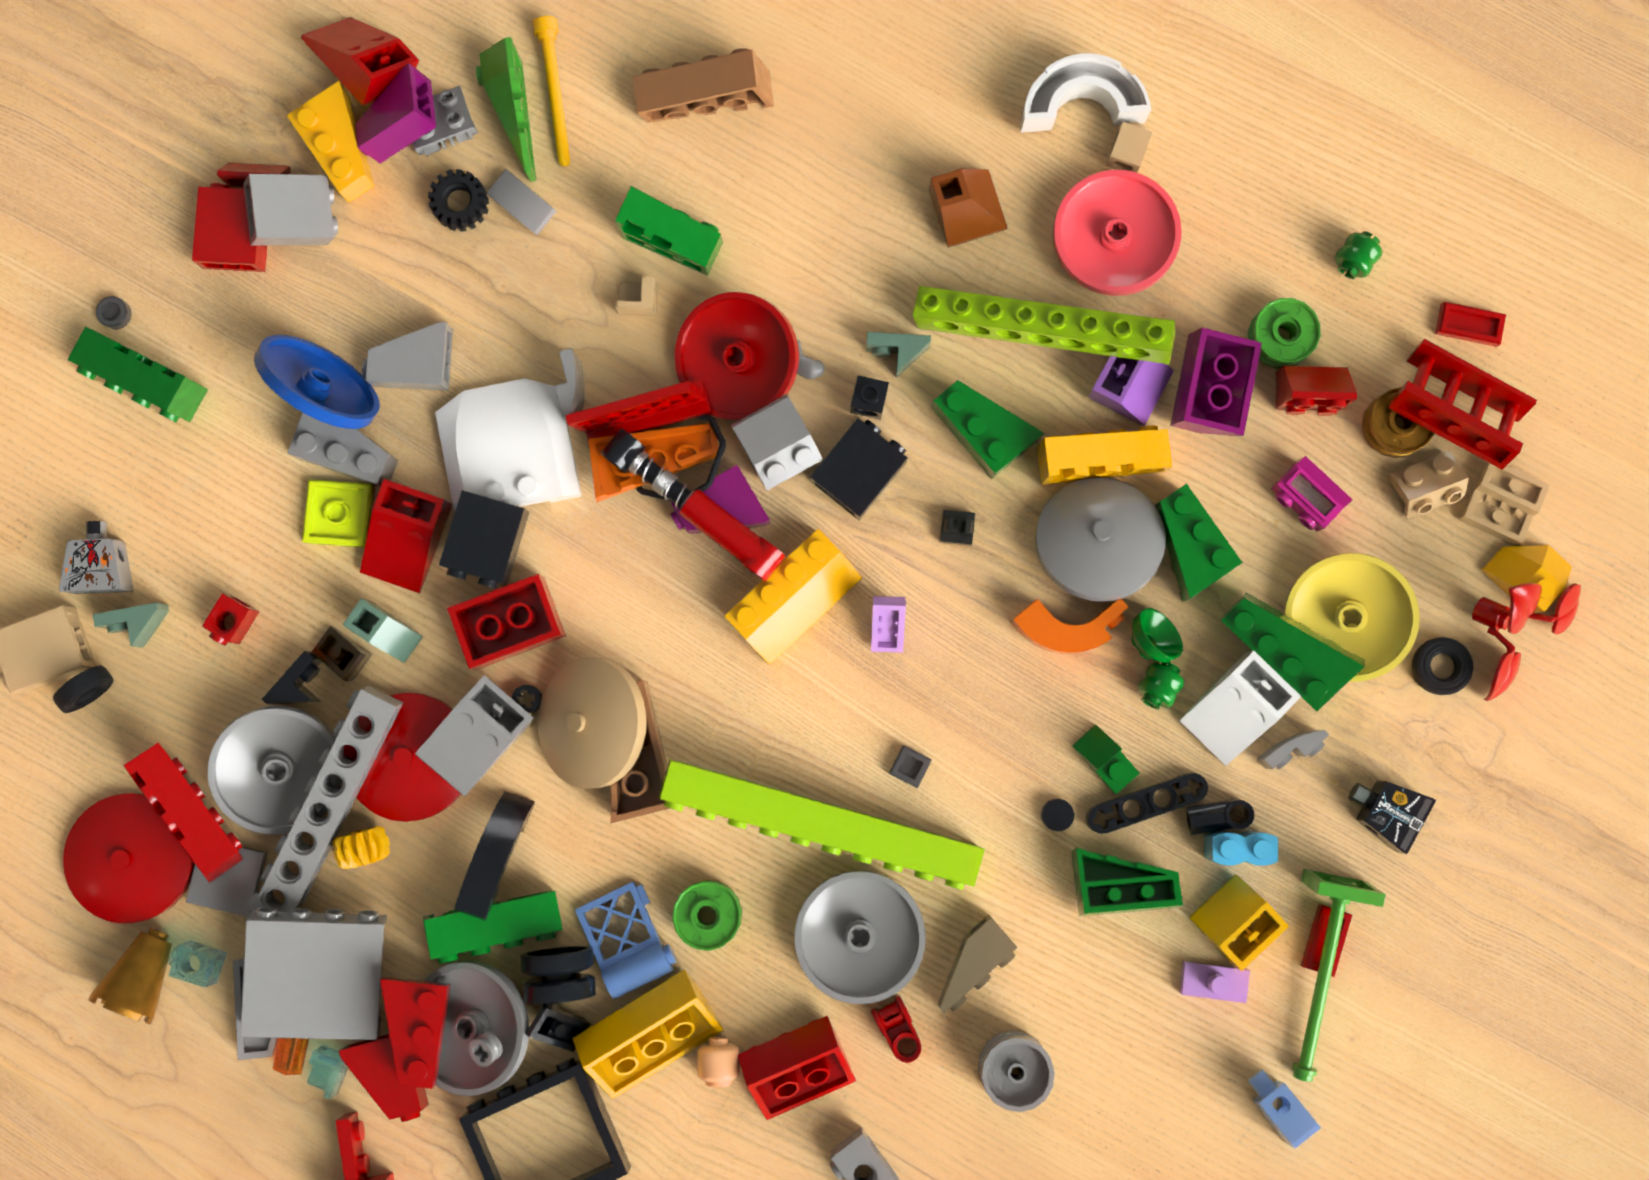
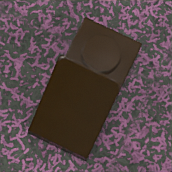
[312,626,372,682]

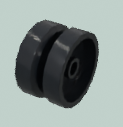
[520,946,596,1004]

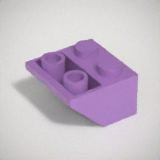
[1088,356,1174,427]

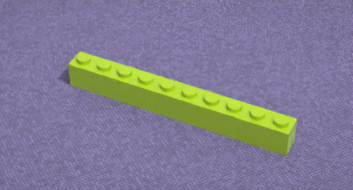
[658,759,985,890]

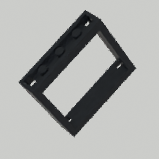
[459,1057,631,1180]

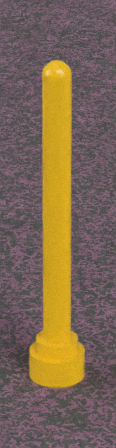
[532,16,571,167]

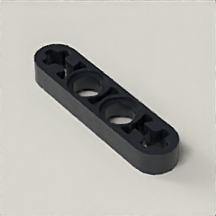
[1086,773,1208,834]

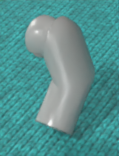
[797,340,824,379]

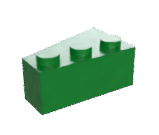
[615,186,723,276]
[931,380,1044,479]
[1072,848,1183,916]

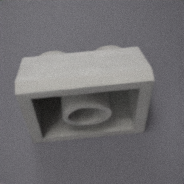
[731,394,823,490]

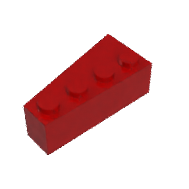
[123,742,243,883]

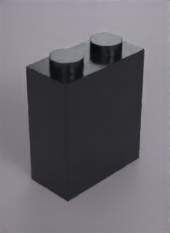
[810,418,908,521]
[439,490,529,589]

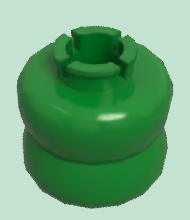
[1335,231,1383,279]
[1137,662,1185,710]

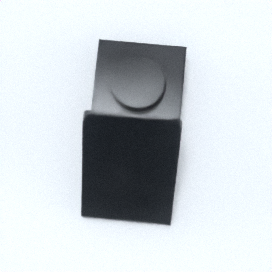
[261,651,322,704]
[526,1003,591,1052]

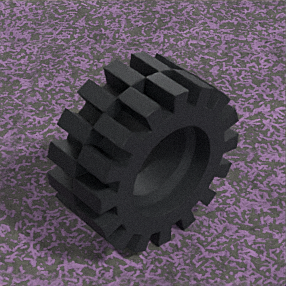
[428,169,489,232]

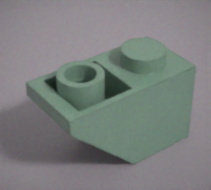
[343,598,423,663]

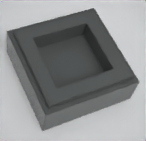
[889,745,932,788]

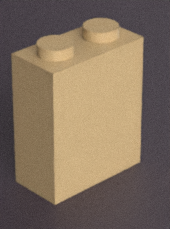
[0,606,96,694]

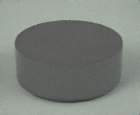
[96,296,131,330]

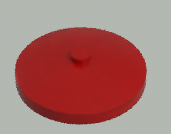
[675,292,799,420]
[344,693,461,822]
[63,793,195,924]

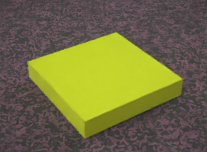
[302,479,374,548]

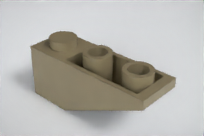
[938,914,1018,1013]

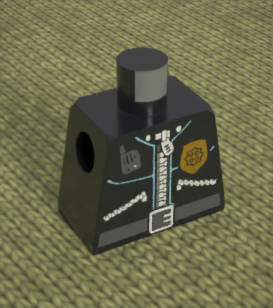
[1348,781,1436,854]

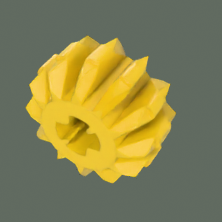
[332,826,391,869]

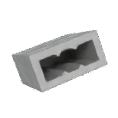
[243,174,338,246]

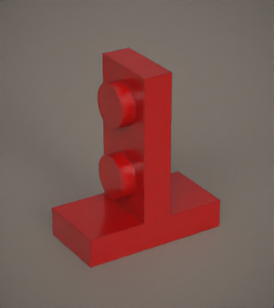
[336,1112,394,1180]

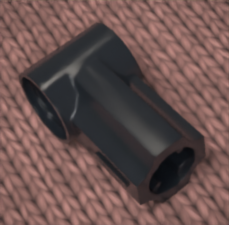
[1186,798,1255,835]

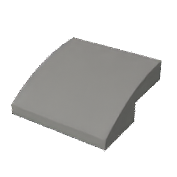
[555,348,584,428]

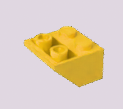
[1189,874,1290,971]

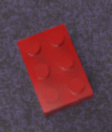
[447,574,566,670]

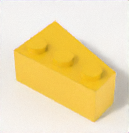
[287,81,375,203]

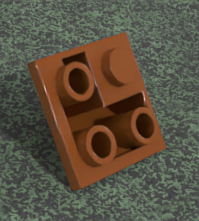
[929,169,1008,248]

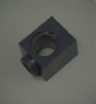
[850,376,889,420]

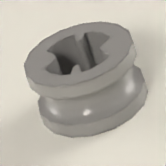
[469,1032,503,1067]

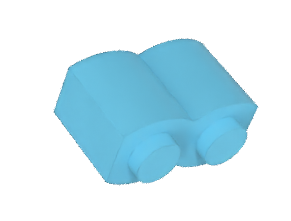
[1204,831,1278,866]

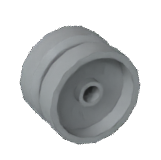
[978,1030,1055,1112]

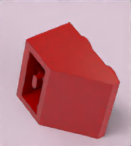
[1276,366,1357,416]

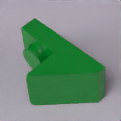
[1072,725,1140,794]

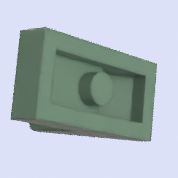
[866,332,931,377]
[93,602,169,648]

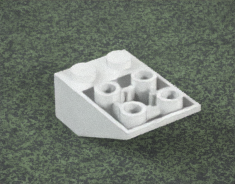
[1179,651,1301,766]

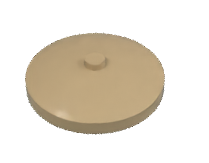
[538,657,646,788]

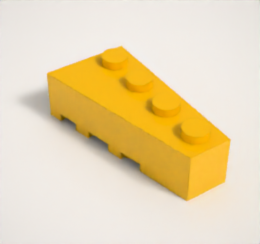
[1037,425,1172,485]

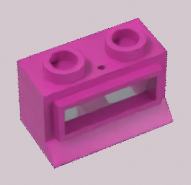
[1271,456,1353,532]

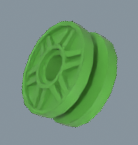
[1248,298,1321,369]
[672,880,742,951]

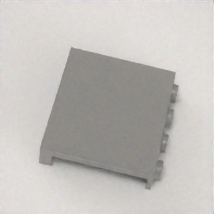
[240,907,387,1040]

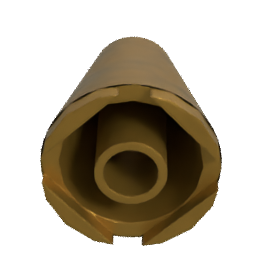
[88,928,172,1024]

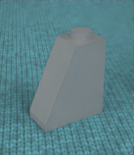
[362,322,453,391]

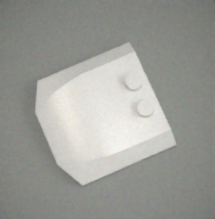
[435,378,582,514]

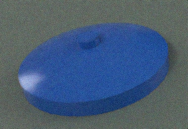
[254,335,380,429]

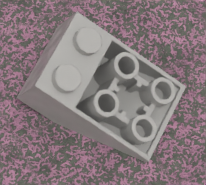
[415,675,534,797]

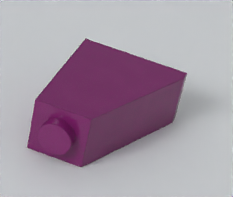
[355,63,436,164]
[670,465,770,534]

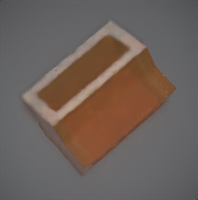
[273,1038,309,1075]

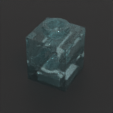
[168,940,227,988]

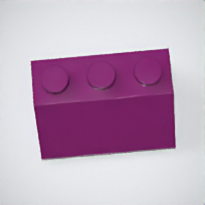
[1170,327,1262,436]

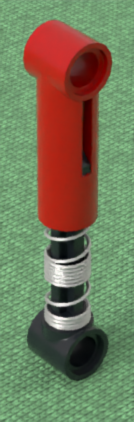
[601,428,786,582]

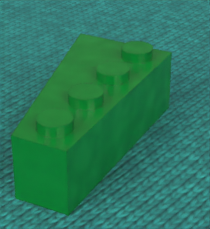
[67,326,208,423]
[1221,592,1365,711]
[423,890,563,964]

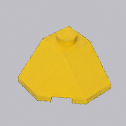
[1481,545,1572,613]

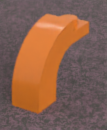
[1010,599,1129,654]

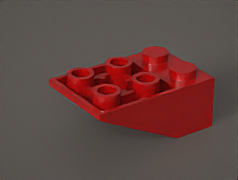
[301,17,419,105]
[360,479,453,593]

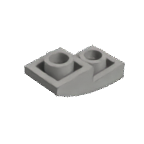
[487,169,556,235]
[1257,730,1329,769]

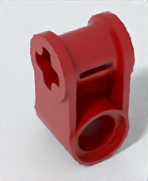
[871,995,922,1063]

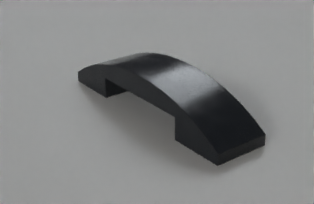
[454,791,535,921]

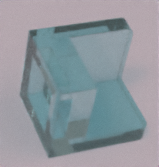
[307,1045,348,1100]

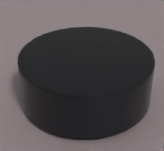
[1041,799,1074,831]

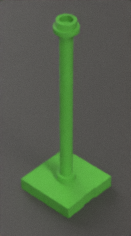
[1292,869,1386,1082]

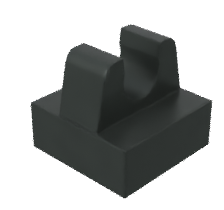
[940,510,975,546]

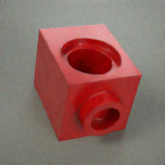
[202,593,260,646]

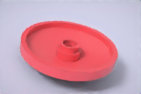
[1053,170,1182,296]

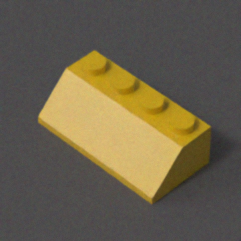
[724,528,862,665]
[573,969,724,1099]

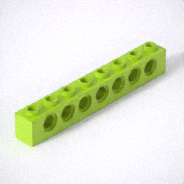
[913,286,1175,364]

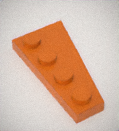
[588,423,718,502]

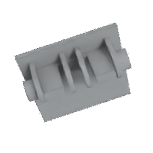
[413,86,478,156]

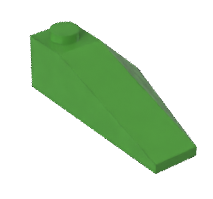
[476,37,537,182]

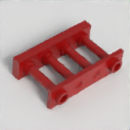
[1388,339,1537,470]

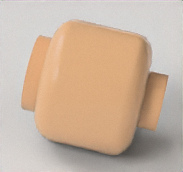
[697,1036,740,1087]

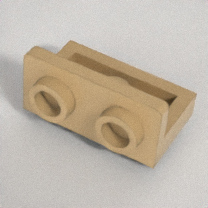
[1389,451,1469,519]

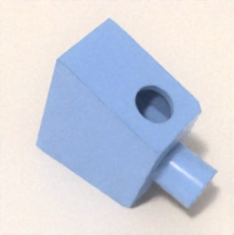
[1248,1069,1321,1149]

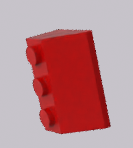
[738,1015,856,1120]

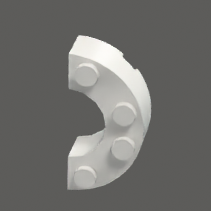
[1020,53,1151,133]

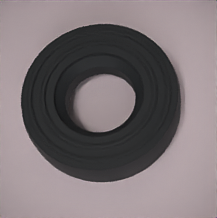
[1412,637,1473,695]
[53,666,114,713]

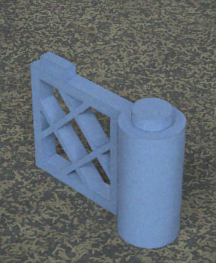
[575,882,677,999]

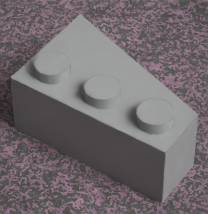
[288,412,398,487]

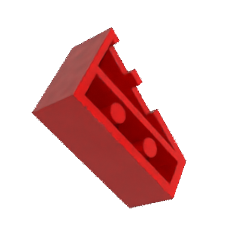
[380,977,451,1089]

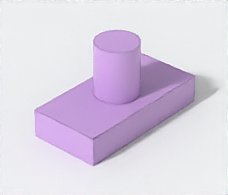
[871,596,906,653]
[1179,961,1250,1003]

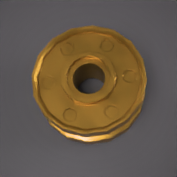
[1362,387,1435,458]

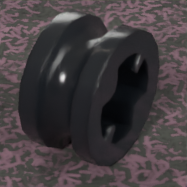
[511,685,542,714]

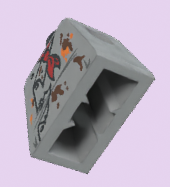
[59,521,133,594]

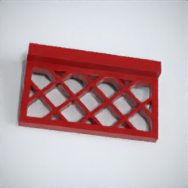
[565,380,712,443]

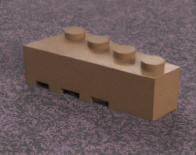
[632,48,774,122]
[610,680,670,824]

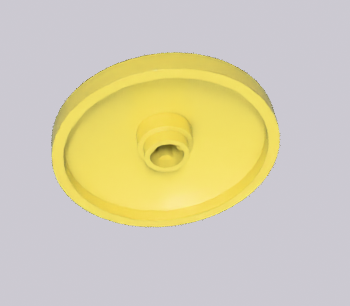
[1285,552,1420,682]

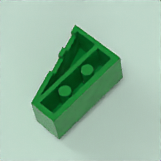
[1155,483,1243,602]

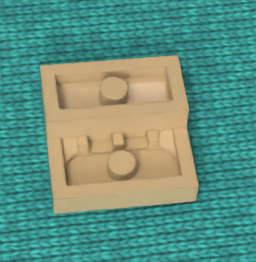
[1459,462,1550,546]

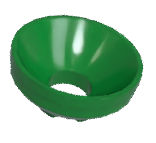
[1131,608,1183,663]

